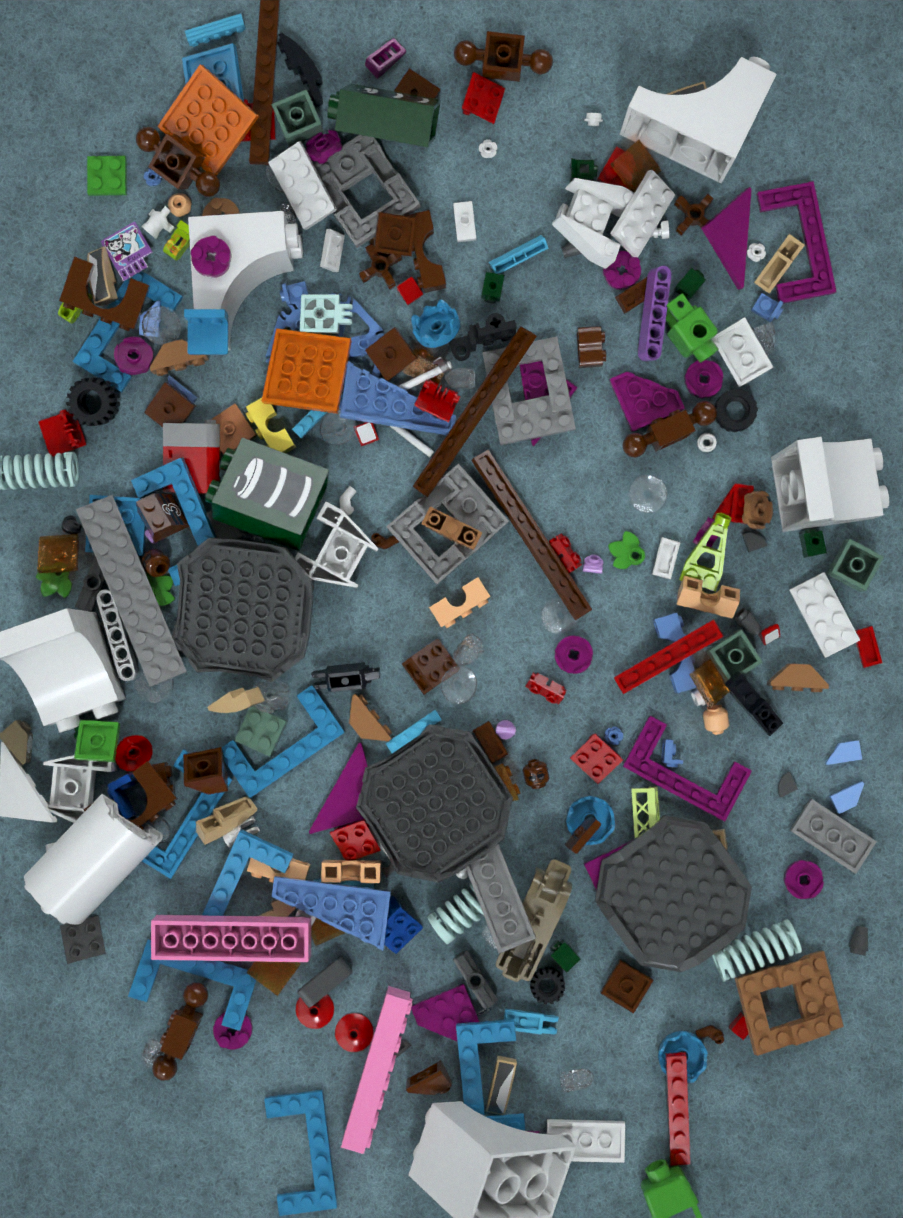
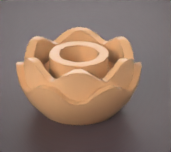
[168,193,192,217]

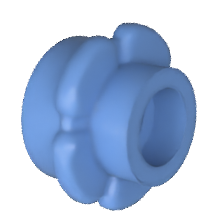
[144,168,162,186]
[604,726,623,745]

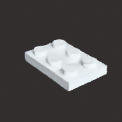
[712,317,774,387]

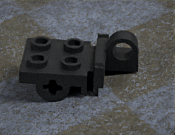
[449,313,517,361]

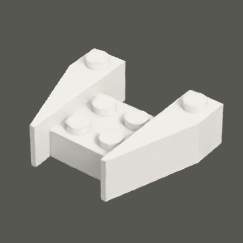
[552,178,634,269]
[295,502,378,588]
[43,755,118,823]

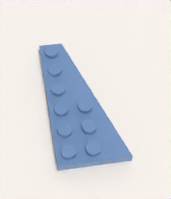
[340,361,456,435]
[272,876,391,951]

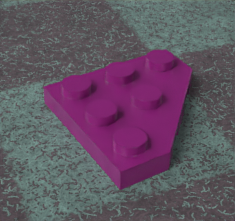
[609,372,685,432]
[411,983,480,1042]

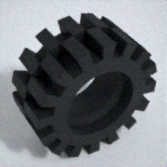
[530,967,565,1005]

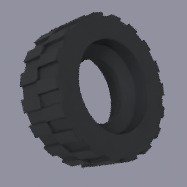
[715,389,758,432]

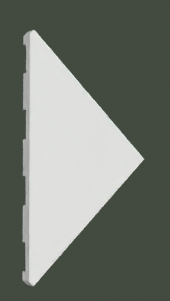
[0,742,57,822]

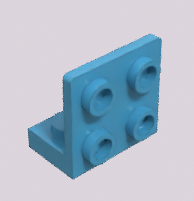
[184,309,228,355]

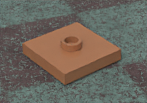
[204,404,257,455]

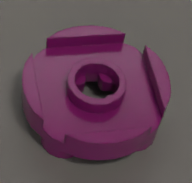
[305,130,343,164]
[191,236,232,278]
[603,251,641,290]
[114,337,153,375]
[684,360,723,399]
[554,636,593,674]
[783,860,824,899]
[213,1011,253,1050]

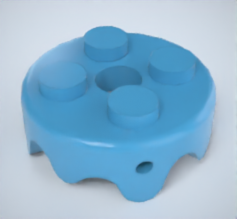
[411,300,460,348]
[566,796,615,845]
[658,1031,708,1083]

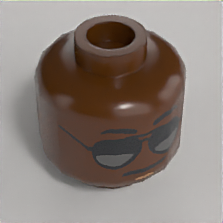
[141,549,170,577]
[522,759,550,789]

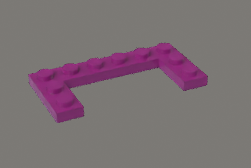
[756,181,837,304]
[622,716,752,822]

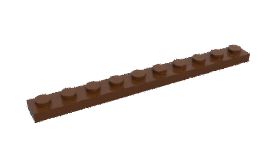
[249,0,280,165]
[413,326,537,497]
[471,450,592,621]

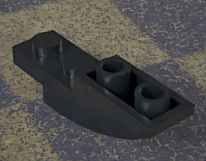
[277,33,323,107]
[724,671,783,736]

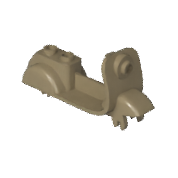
[496,859,572,982]

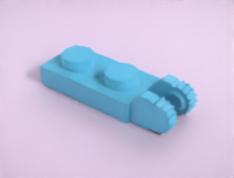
[504,1008,559,1034]

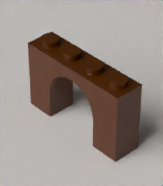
[59,256,150,332]
[83,761,178,830]

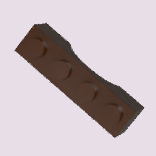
[407,210,446,293]

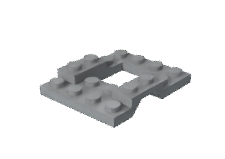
[313,135,421,248]
[482,336,576,445]
[386,464,509,584]

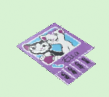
[101,221,153,281]

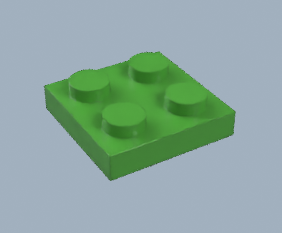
[87,156,127,196]
[74,720,120,762]

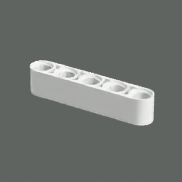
[97,590,139,681]

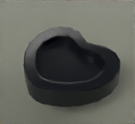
[62,515,82,534]

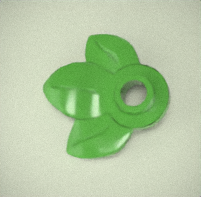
[608,531,645,569]
[36,563,72,598]
[146,572,175,606]

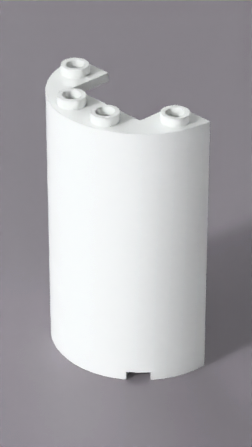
[24,794,163,925]

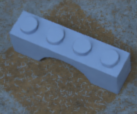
[653,613,701,693]

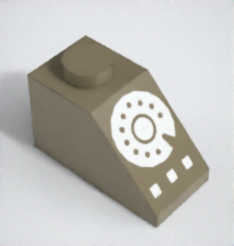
[0,720,33,765]

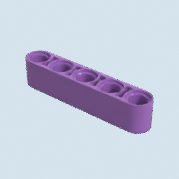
[638,266,671,362]

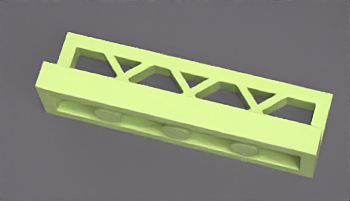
[632,786,660,838]

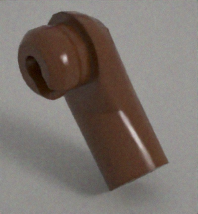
[371,533,399,549]
[695,1025,724,1044]

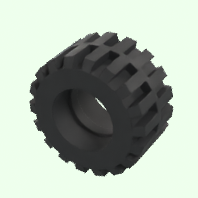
[66,377,120,426]

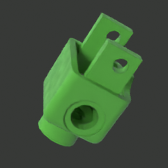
[666,293,719,363]
[640,1159,703,1218]

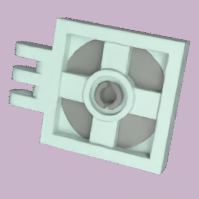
[300,295,353,334]

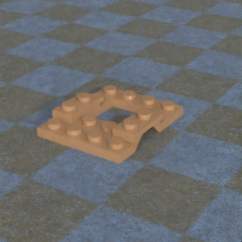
[735,950,844,1056]

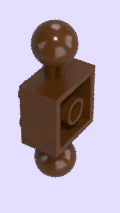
[454,31,553,82]
[136,127,220,197]
[622,401,717,458]
[152,982,208,1081]

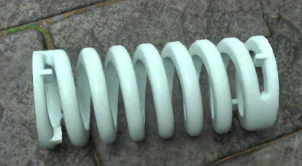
[0,452,79,490]
[427,883,484,944]
[712,919,802,982]

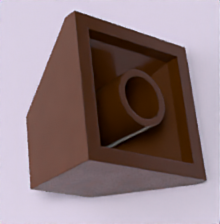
[183,747,228,795]
[406,1060,452,1095]

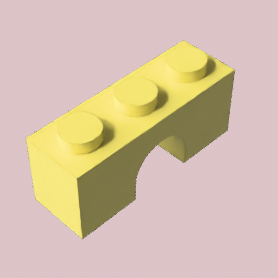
[246,398,296,453]

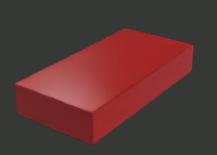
[855,626,883,668]

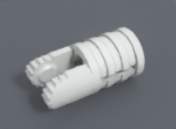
[223,816,260,848]

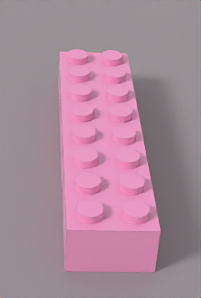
[151,915,311,962]
[341,986,413,1154]

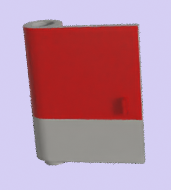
[163,420,220,493]

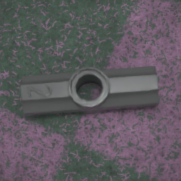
[75,556,105,612]
[453,950,498,1009]

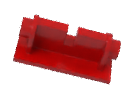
[548,533,582,573]
[525,672,567,704]

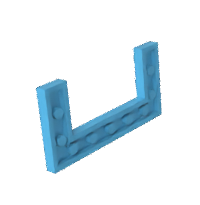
[72,271,183,393]
[131,458,217,586]
[222,685,345,798]
[142,749,233,879]
[202,829,294,916]
[128,939,259,1031]
[456,1019,526,1131]
[264,1090,337,1216]

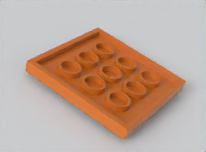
[157,64,259,175]
[261,328,352,414]

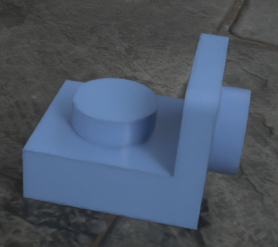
[280,281,308,306]
[751,293,784,322]
[661,739,683,767]

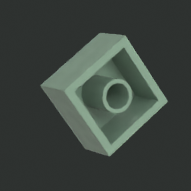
[271,89,323,147]
[826,539,884,592]
[705,630,763,682]
[234,706,288,757]

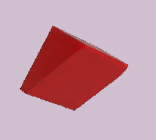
[397,277,423,305]
[728,1012,749,1040]

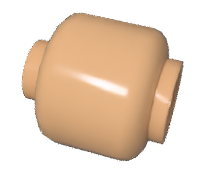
[703,705,729,735]

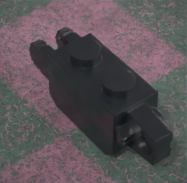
[311,662,381,692]

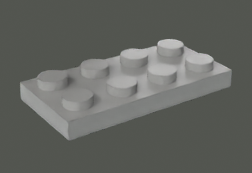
[790,798,877,874]

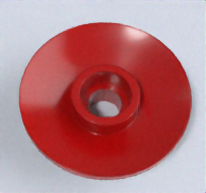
[115,735,153,771]
[296,994,334,1029]
[335,1013,374,1052]

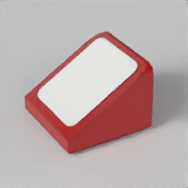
[354,422,379,447]
[758,624,780,645]

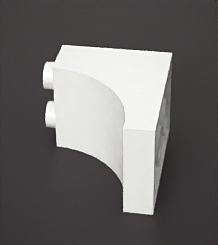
[620,57,776,183]
[188,211,303,350]
[771,437,889,532]
[0,608,126,733]
[409,1101,576,1218]

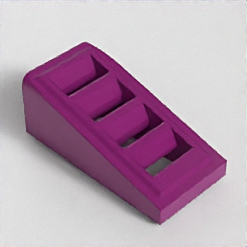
[365,38,406,79]

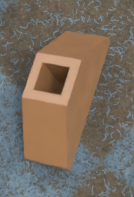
[150,339,209,376]
[421,507,483,550]
[767,664,829,692]
[349,694,392,741]

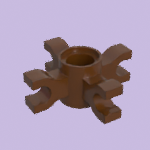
[674,194,714,236]
[359,244,402,290]

